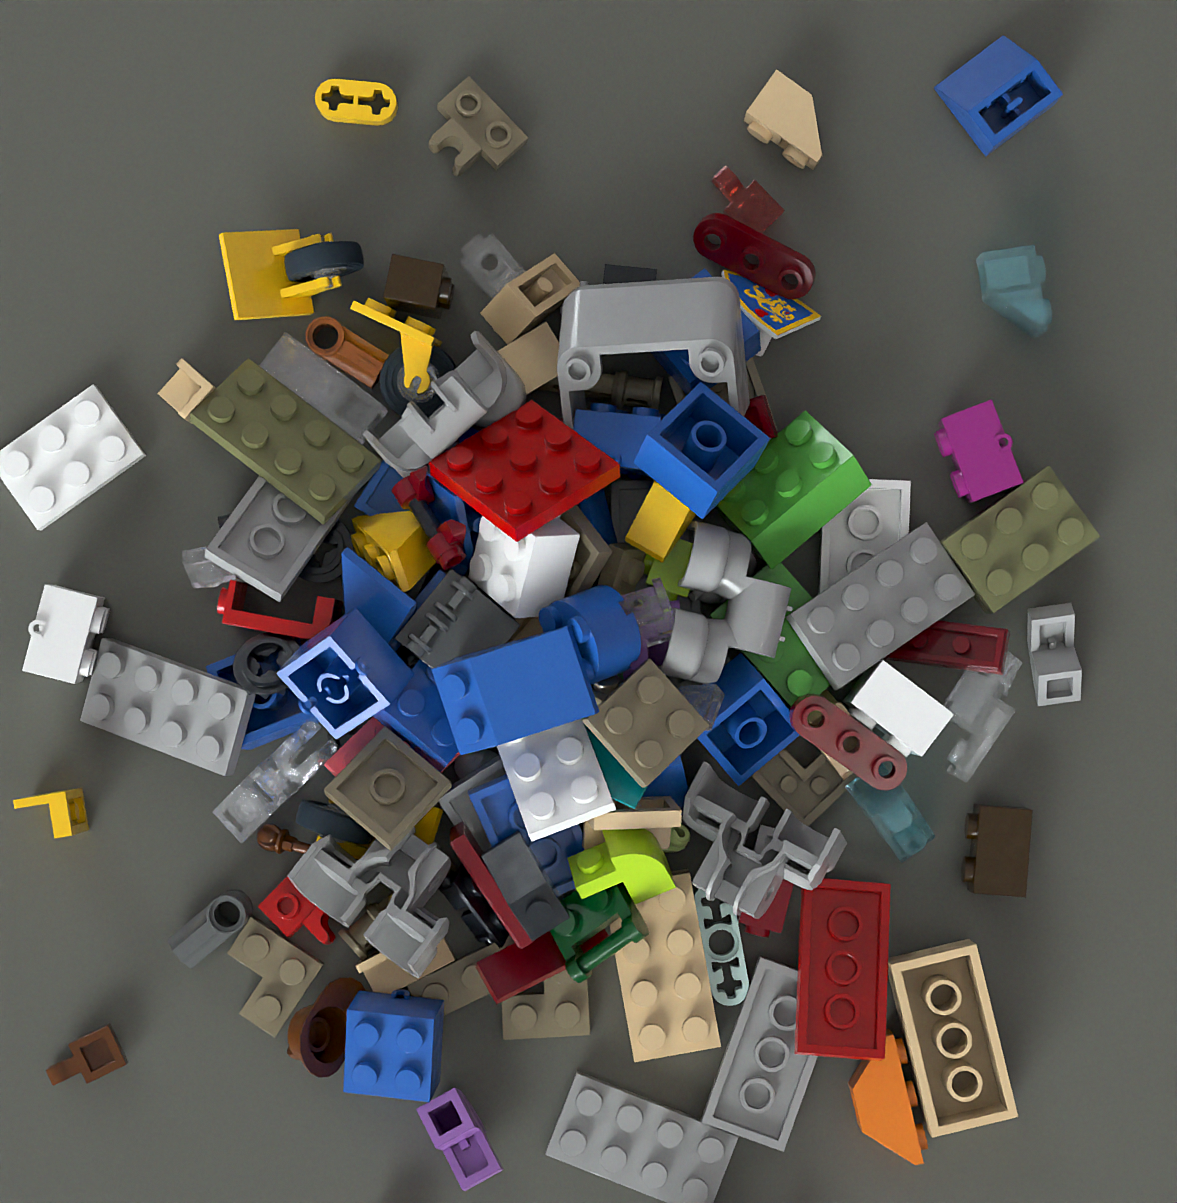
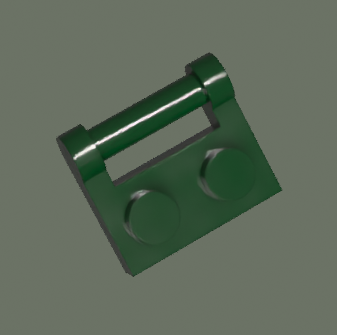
[550,882,649,983]

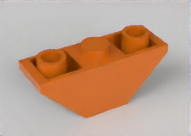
[848,1028,928,1165]

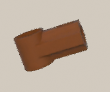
[305,316,389,389]

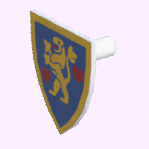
[721,270,821,356]

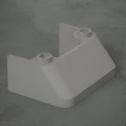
[557,277,750,429]

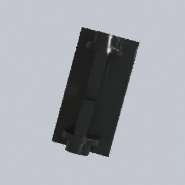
[438,863,509,949]

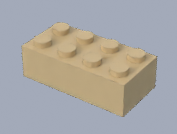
[610,869,721,1062]
[888,939,1018,1138]

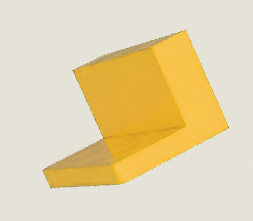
[13,787,89,839]

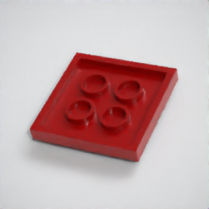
[429,400,620,542]

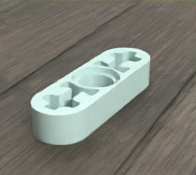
[694,888,749,1006]

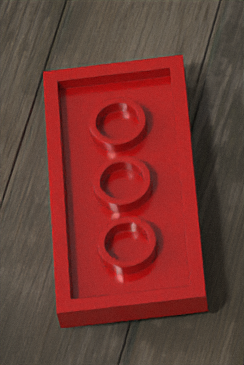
[794,878,891,1061]

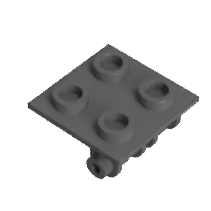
[395,569,521,669]

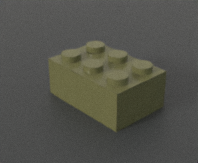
[940,466,1101,614]

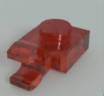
[711,165,785,233]

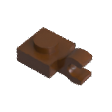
[46,1023,129,1086]

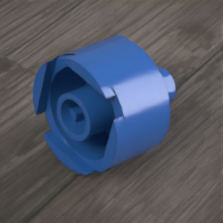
[539,585,641,685]

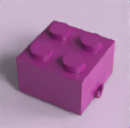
[934,399,1023,504]

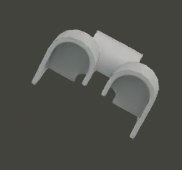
[362,331,527,479]
[657,521,793,684]
[682,761,847,919]
[287,827,451,978]

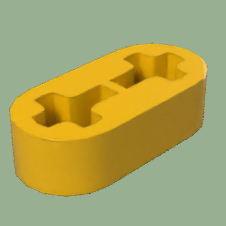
[315,79,398,126]

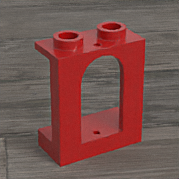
[217,580,343,639]

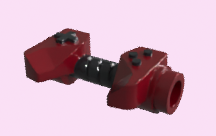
[392,466,466,570]

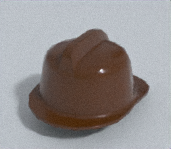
[287,977,366,1078]

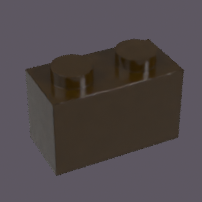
[383,254,455,319]
[961,803,1033,898]

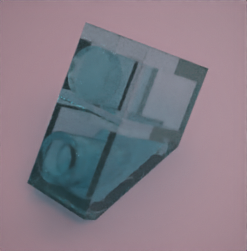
[976,245,1052,337]
[845,763,936,863]

